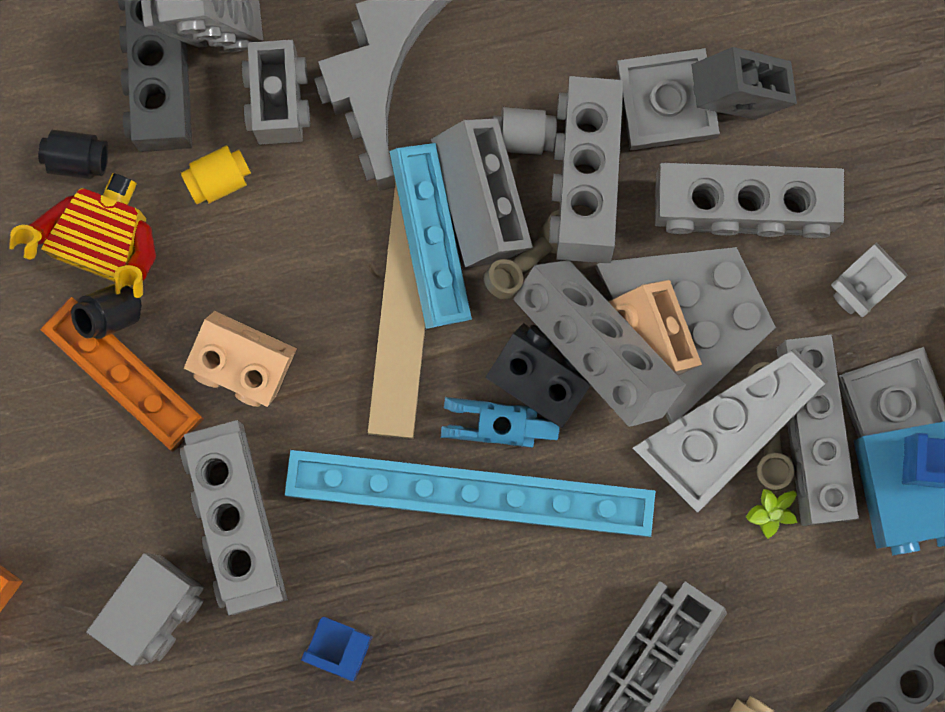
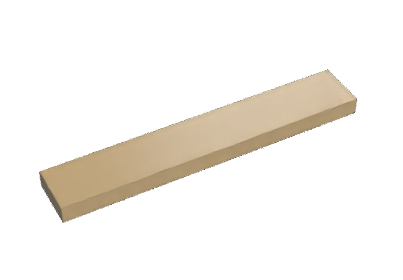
[368,183,425,439]

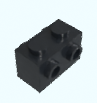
[485,323,591,428]

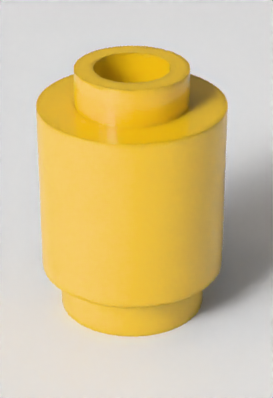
[181,145,251,205]

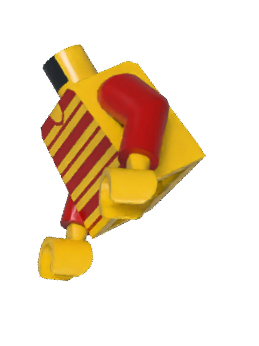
[9,173,156,298]

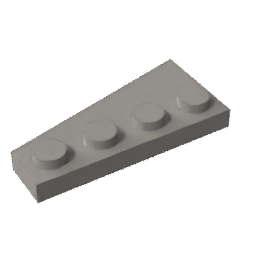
[633,349,828,513]

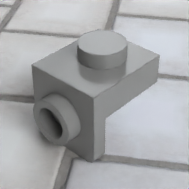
[831,242,908,317]

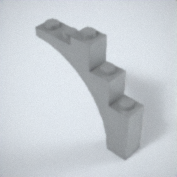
[314,0,452,191]

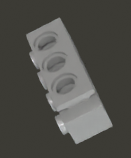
[141,0,263,52]
[655,163,844,238]
[180,420,288,615]
[571,581,727,712]

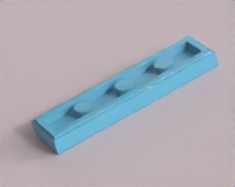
[389,143,472,329]

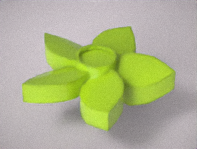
[746,489,797,539]

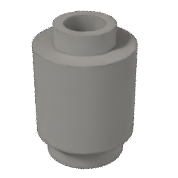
[492,107,556,155]

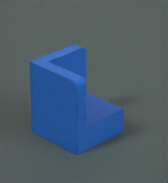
[902,433,945,488]
[301,617,373,681]

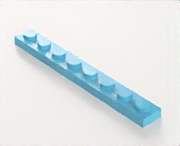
[285,450,656,537]

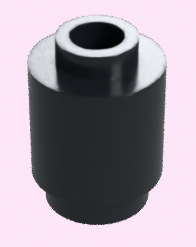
[38,130,108,179]
[71,283,142,339]

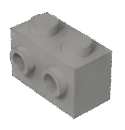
[242,40,310,145]

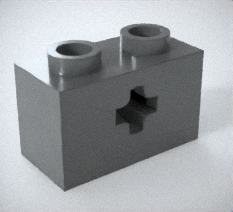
[691,47,797,120]

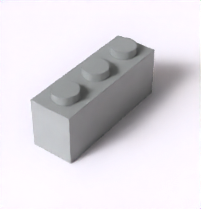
[431,118,533,267]

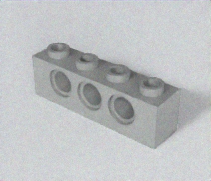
[549,76,623,264]
[513,260,686,427]
[776,335,859,526]

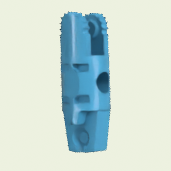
[441,397,560,448]

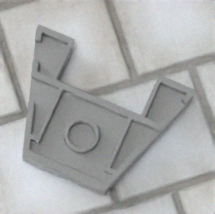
[595,247,776,424]

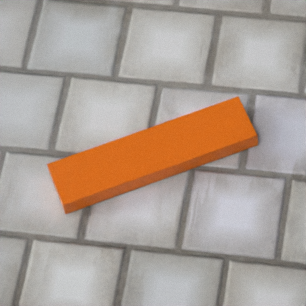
[40,297,204,452]

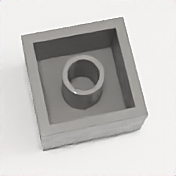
[87,553,205,666]

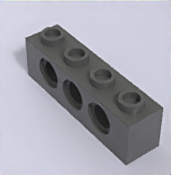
[118,0,193,152]
[823,600,945,712]

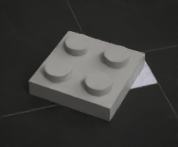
[616,48,720,151]

